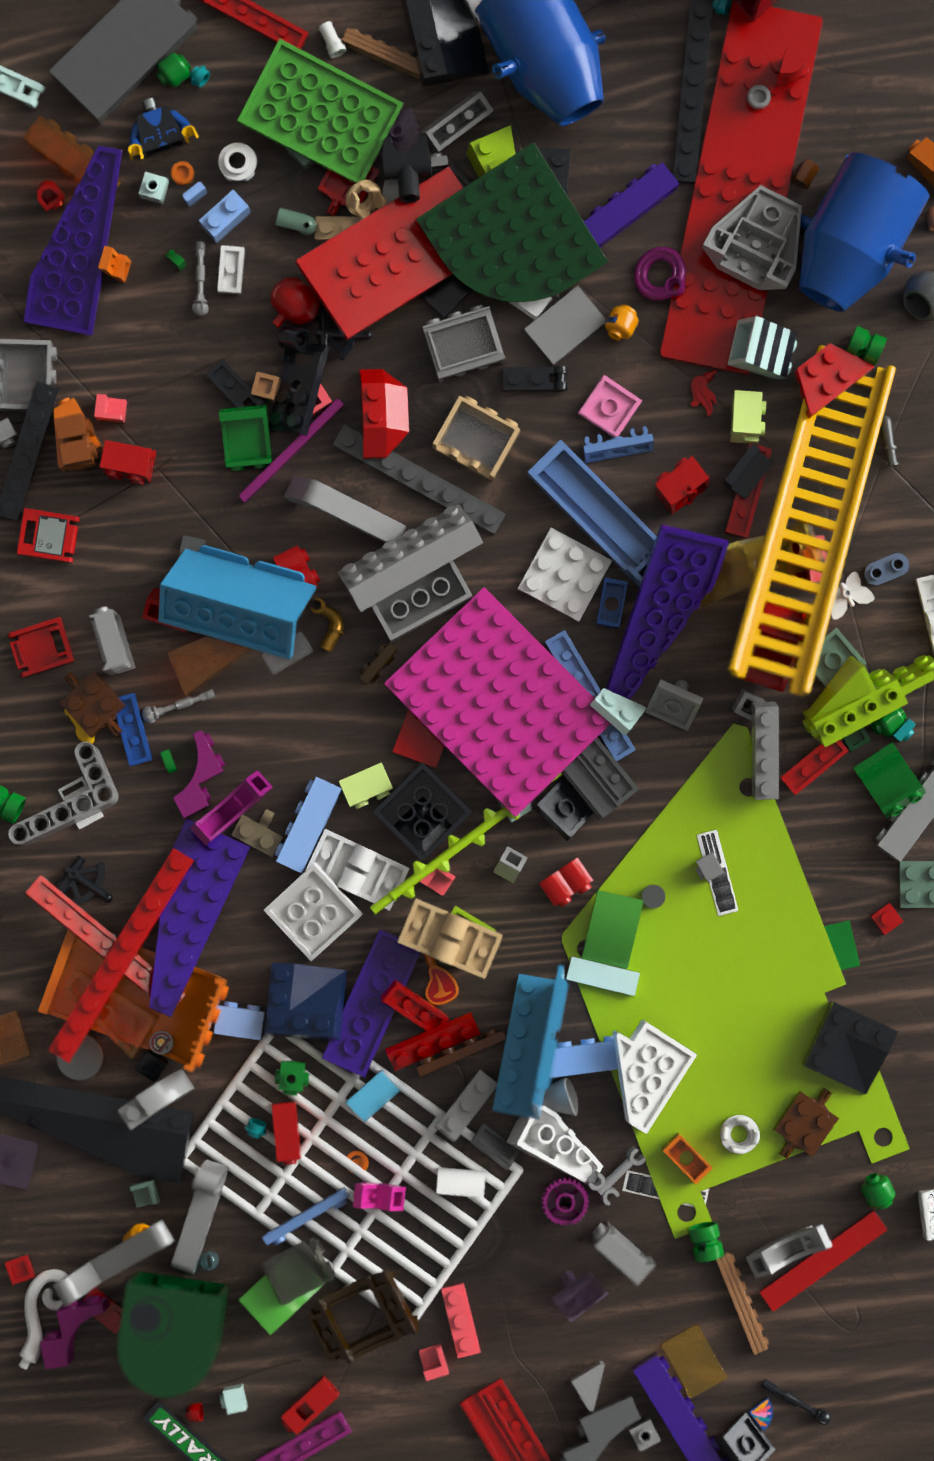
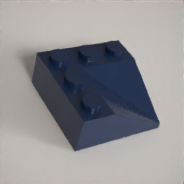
[265,962,347,1041]

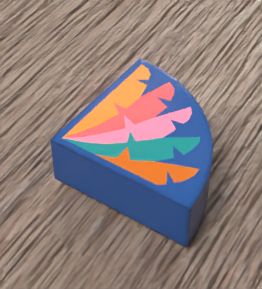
[749,1397,773,1431]

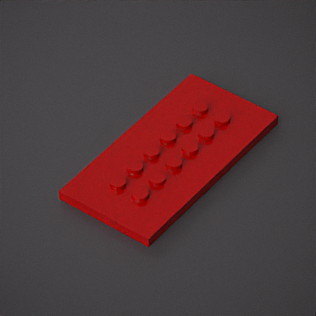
[295,167,463,340]

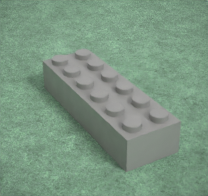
[337,504,483,612]

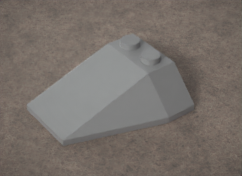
[702,185,802,290]

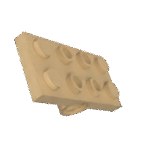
[398,899,503,979]

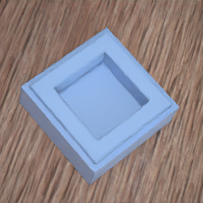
[182,182,207,207]

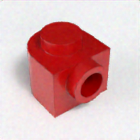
[36,180,65,212]

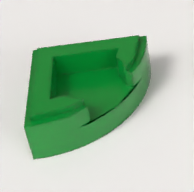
[164,249,186,271]

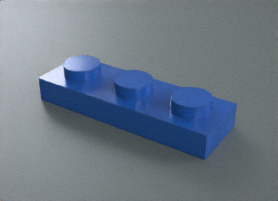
[117,693,153,767]

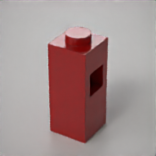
[271,1101,302,1165]
[281,1375,340,1435]

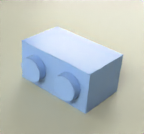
[199,190,251,243]
[214,1001,266,1040]

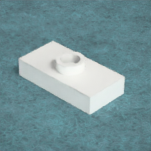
[218,245,245,295]

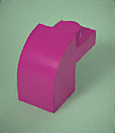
[353,1182,406,1211]

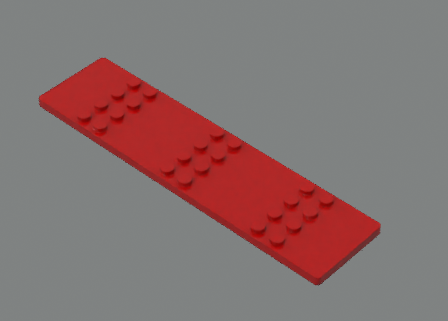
[660,1,823,375]

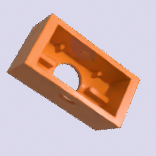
[662,1133,712,1184]

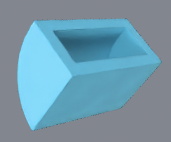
[346,1070,400,1122]

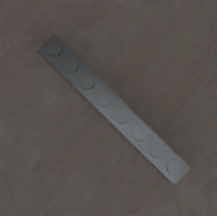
[333,425,506,535]

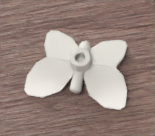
[831,572,874,620]

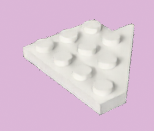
[613,1020,697,1134]

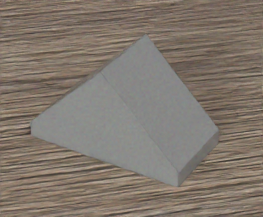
[571,1361,605,1412]

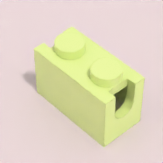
[730,390,766,444]
[339,762,393,810]

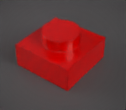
[870,903,904,935]
[5,1254,36,1285]

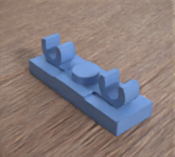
[583,426,654,463]

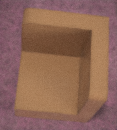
[251,372,281,403]

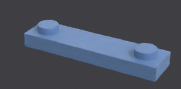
[262,1187,349,1246]

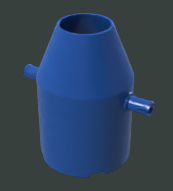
[475,0,606,126]
[799,152,930,312]

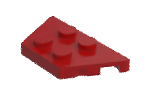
[795,343,874,419]

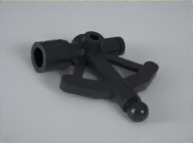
[316,306,372,360]
[54,855,113,905]

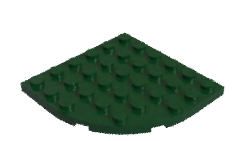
[416,142,608,302]

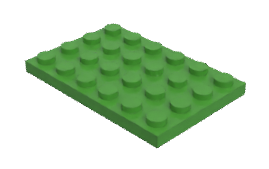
[237,39,404,183]

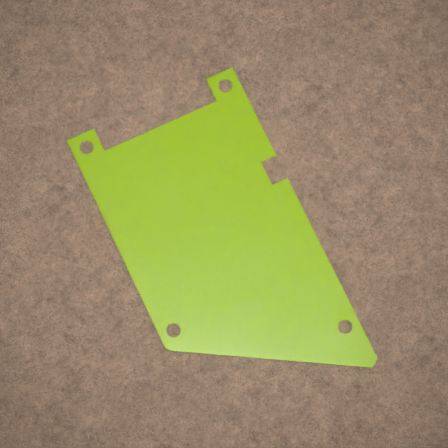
[562,723,910,1239]

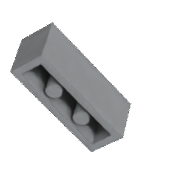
[419,91,494,152]
[435,1070,498,1142]

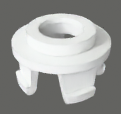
[218,143,257,181]
[720,1115,760,1154]

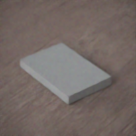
[524,286,606,366]

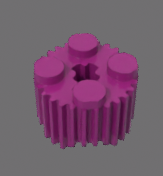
[541,1176,589,1226]

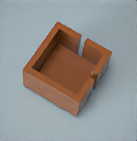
[54,413,99,472]

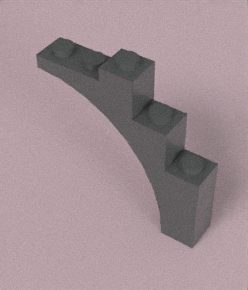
[559,1394,641,1461]

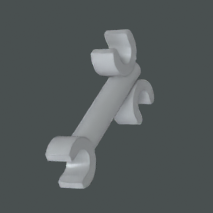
[586,1146,646,1206]

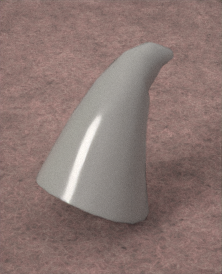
[542,1077,578,1116]

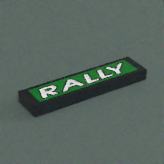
[142,1400,227,1461]

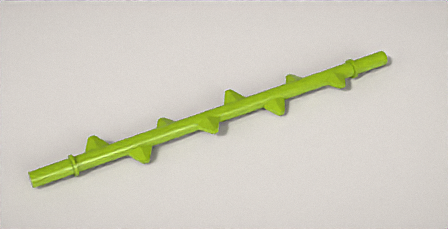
[370,773,562,914]

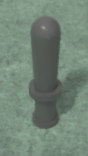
[881,416,899,467]

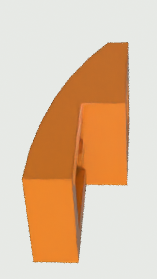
[98,246,131,283]

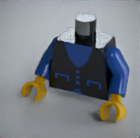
[128,98,199,161]

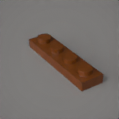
[417,1027,506,1077]

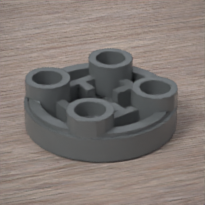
[56,1035,104,1081]

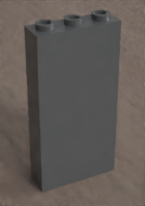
[49,0,198,125]

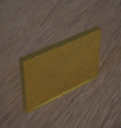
[661,1324,727,1398]

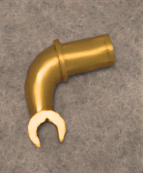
[310,598,344,653]

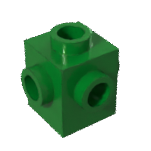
[275,1060,309,1096]

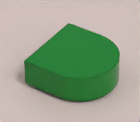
[160,749,177,774]

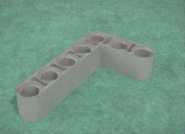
[284,476,406,543]
[8,742,119,847]
[171,1159,229,1275]
[53,1220,174,1306]

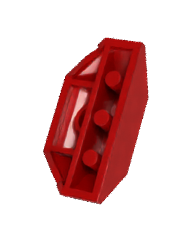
[359,369,409,459]

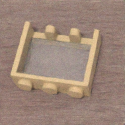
[432,396,521,482]

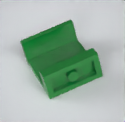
[853,742,926,818]

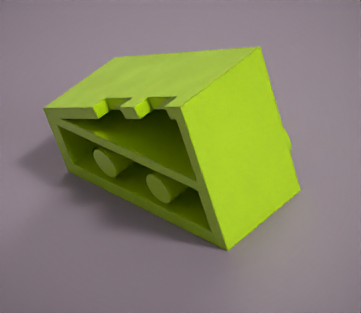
[466,125,515,178]

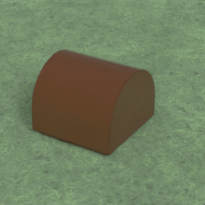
[791,158,820,189]

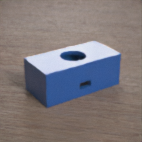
[596,578,628,629]

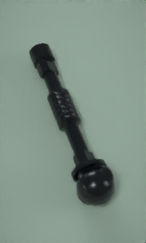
[761,1378,831,1425]

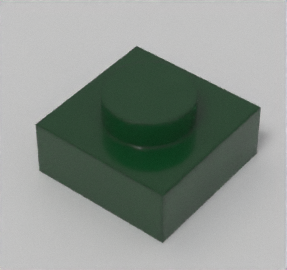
[842,727,871,752]

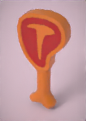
[423,953,459,1005]

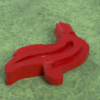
[690,370,717,417]

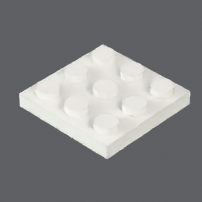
[518,528,612,622]
[264,863,363,961]

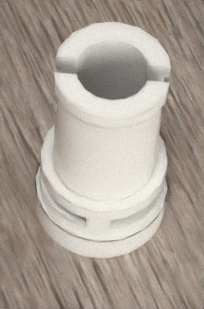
[318,21,347,58]

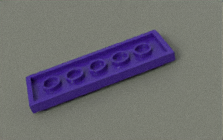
[322,929,421,1078]

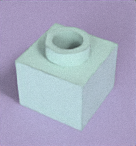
[139,172,169,204]
[220,1383,248,1414]

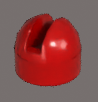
[186,1403,204,1422]

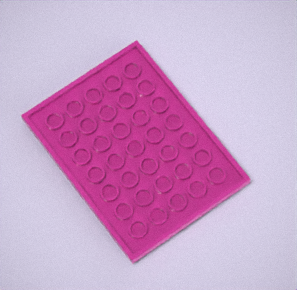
[384,587,611,817]

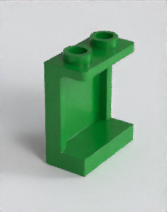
[219,405,272,471]

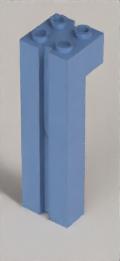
[527,439,657,588]

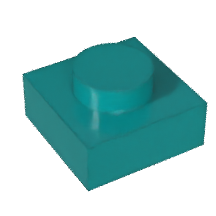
[891,718,916,743]

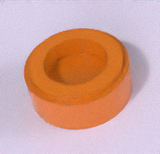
[171,161,194,186]
[347,1151,369,1174]

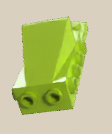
[802,655,934,747]

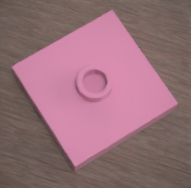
[578,375,642,438]

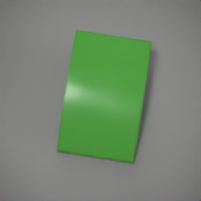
[582,890,644,969]
[239,1249,324,1335]

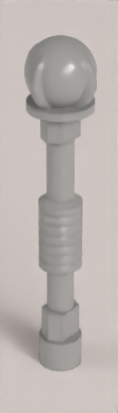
[192,241,209,316]
[142,689,216,723]

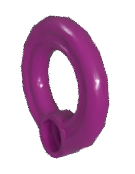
[634,247,686,301]

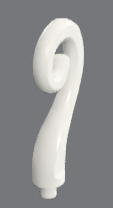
[19,1269,68,1370]

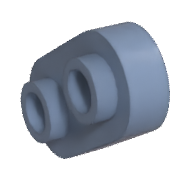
[863,553,909,586]

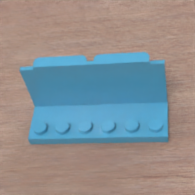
[158,545,316,660]
[493,965,568,1120]

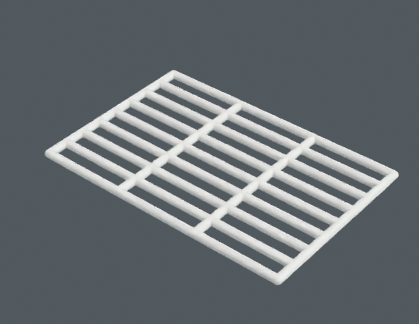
[184,1033,523,1320]

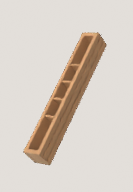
[342,28,420,79]
[716,1251,769,1355]

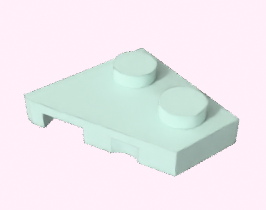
[590,688,646,735]

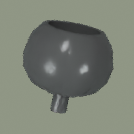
[902,271,934,322]

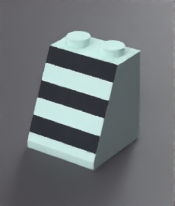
[727,316,797,379]

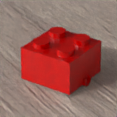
[100,440,156,485]
[655,456,709,515]

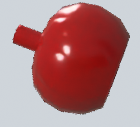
[270,276,321,328]

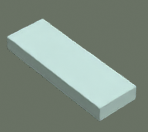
[566,956,640,996]

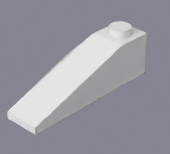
[506,1105,603,1184]

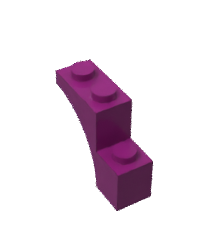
[173,730,225,819]
[190,770,273,846]
[40,1295,109,1369]

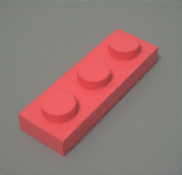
[441,1282,481,1358]

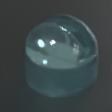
[200,1251,220,1270]

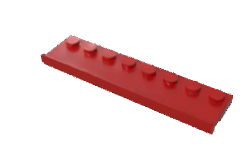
[459,1377,552,1461]

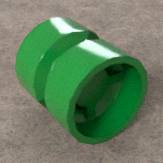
[846,326,887,366]
[0,785,26,824]
[688,1221,725,1262]

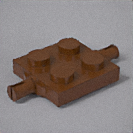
[60,671,126,738]
[773,1088,839,1159]

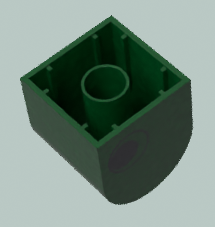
[118,1271,231,1397]

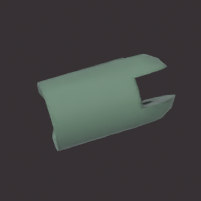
[276,208,316,235]

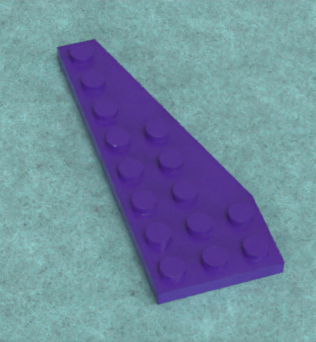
[24,145,123,335]
[606,524,729,700]
[149,819,250,1018]

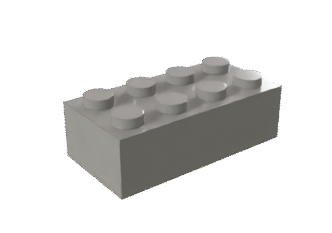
[371,560,473,643]

